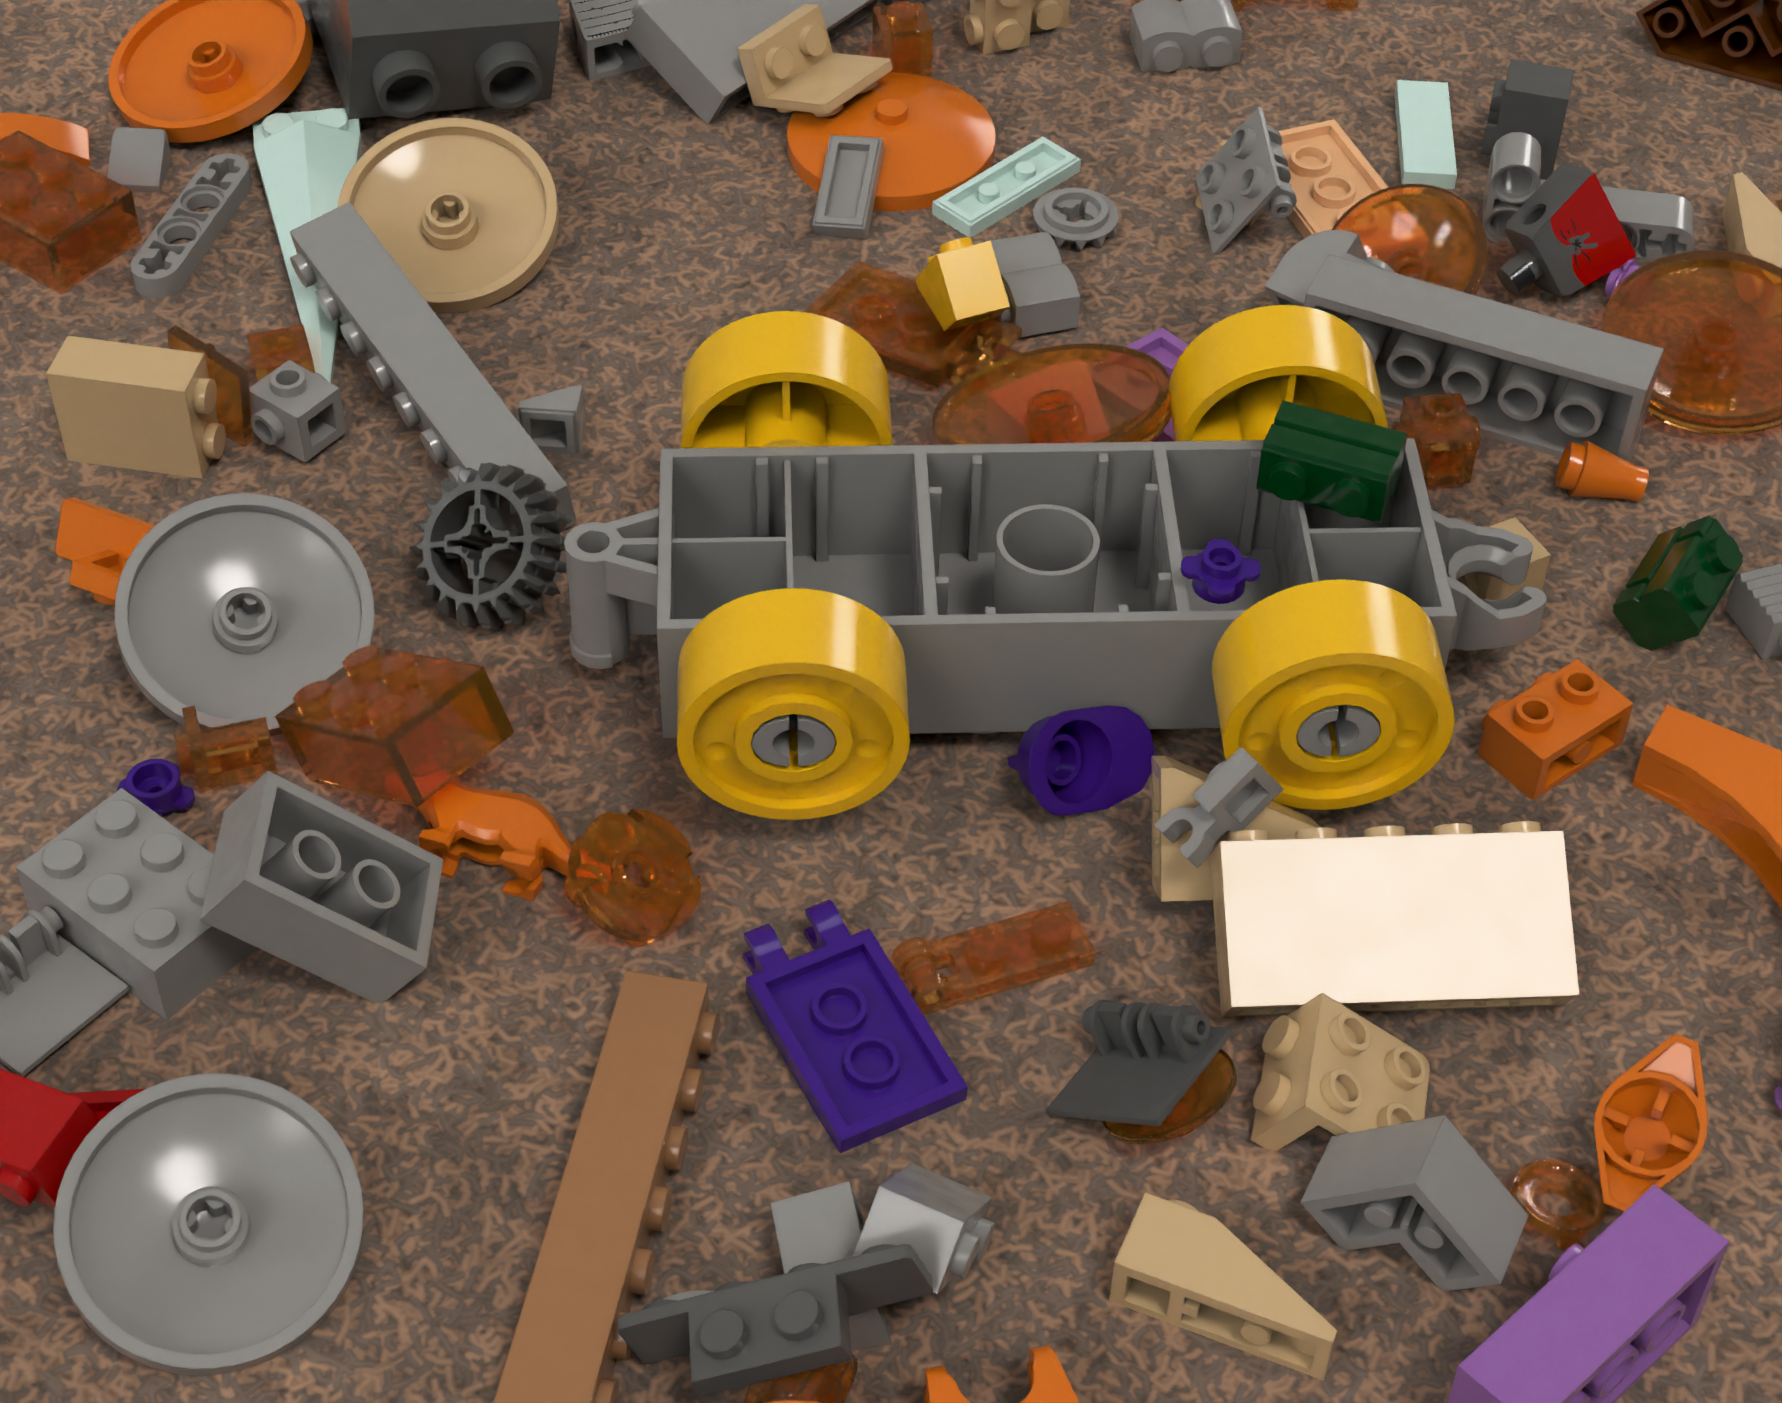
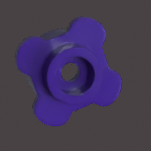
[1180,539,1261,604]
[117,759,195,816]

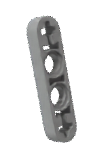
[130,153,252,298]

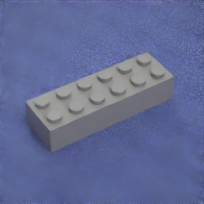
[1304,254,1664,462]

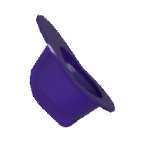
[1007,705,1155,815]

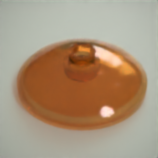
[1332,184,1489,295]

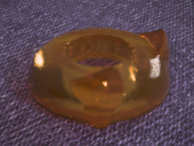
[1509,1159,1607,1250]

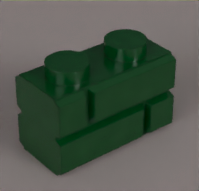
[1256,400,1408,523]
[1613,516,1743,651]

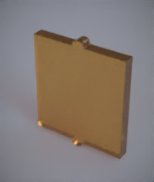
[167,325,253,447]

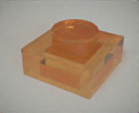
[247,325,315,382]

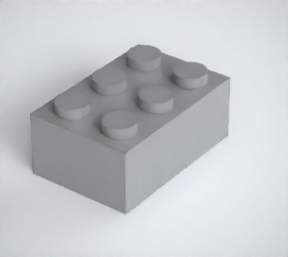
[200,770,444,1003]
[15,788,257,1021]

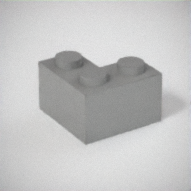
[1300,1115,1529,1291]

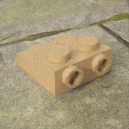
[964,0,1070,55]

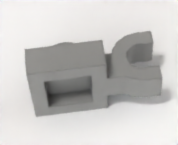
[1154,747,1283,868]

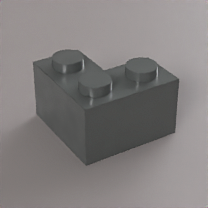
[1481,60,1574,180]

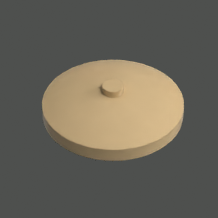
[337,118,559,313]

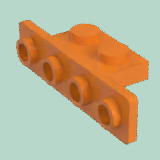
[55,497,155,605]

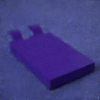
[743,899,968,1153]

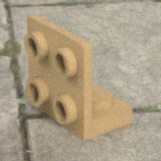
[737,4,893,117]

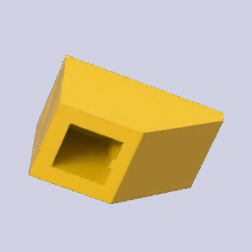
[915,237,1010,331]

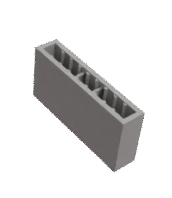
[625,0,882,124]

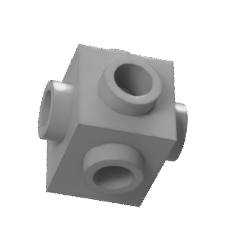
[247,360,346,463]

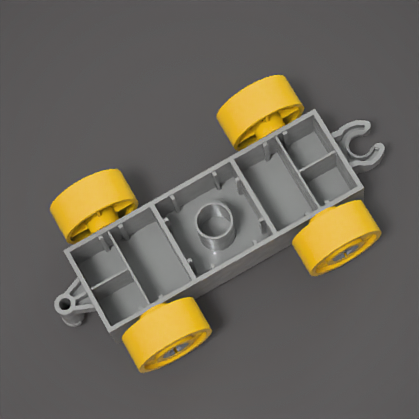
[564,305,1547,820]

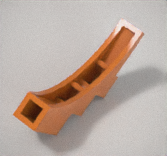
[1632,704,1782,910]

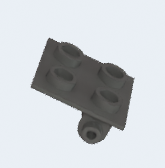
[1046,1000,1233,1127]

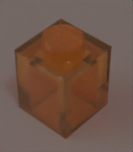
[872,1,933,78]

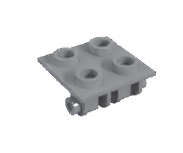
[1196,107,1297,254]
[0,906,130,1077]

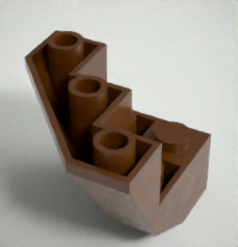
[1635,0,1782,91]

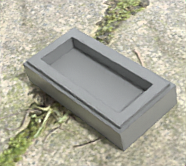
[812,135,885,239]

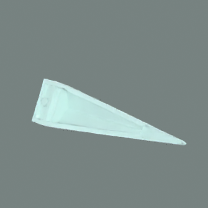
[253,108,363,383]

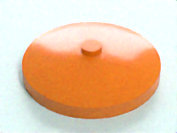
[108,0,313,143]
[787,72,996,211]

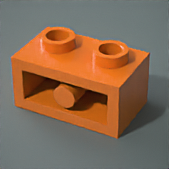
[1477,659,1634,801]

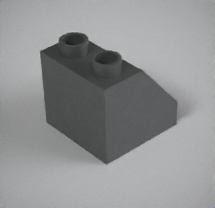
[308,0,560,119]

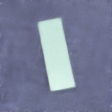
[1394,80,1457,189]
[932,136,1081,238]

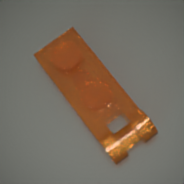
[892,901,1095,1015]

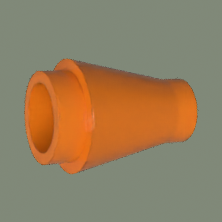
[1555,440,1649,503]

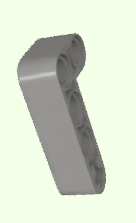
[1482,132,1695,265]

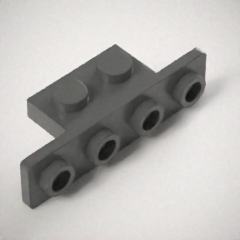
[617,1244,933,1396]

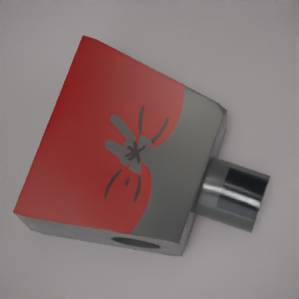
[1497,163,1637,297]

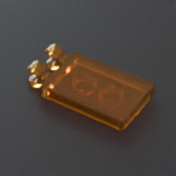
[804,261,1023,401]

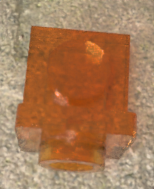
[174,705,278,792]

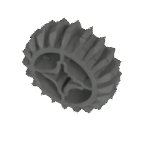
[409,463,572,631]

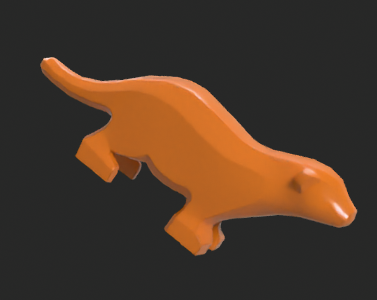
[391,759,616,901]

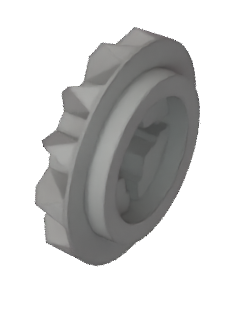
[1033,188,1119,251]

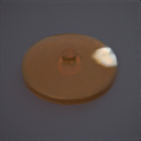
[1601,250,1782,435]
[932,343,1171,445]

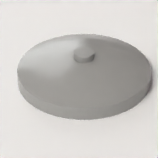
[114,493,375,739]
[53,1073,363,1376]

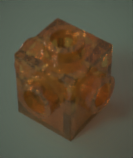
[1391,393,1481,487]

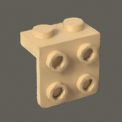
[1251,992,1430,1151]

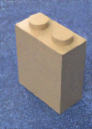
[46,336,226,479]

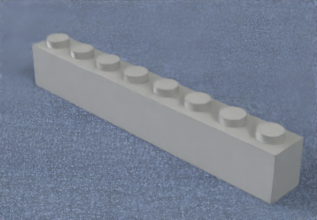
[289,202,577,542]

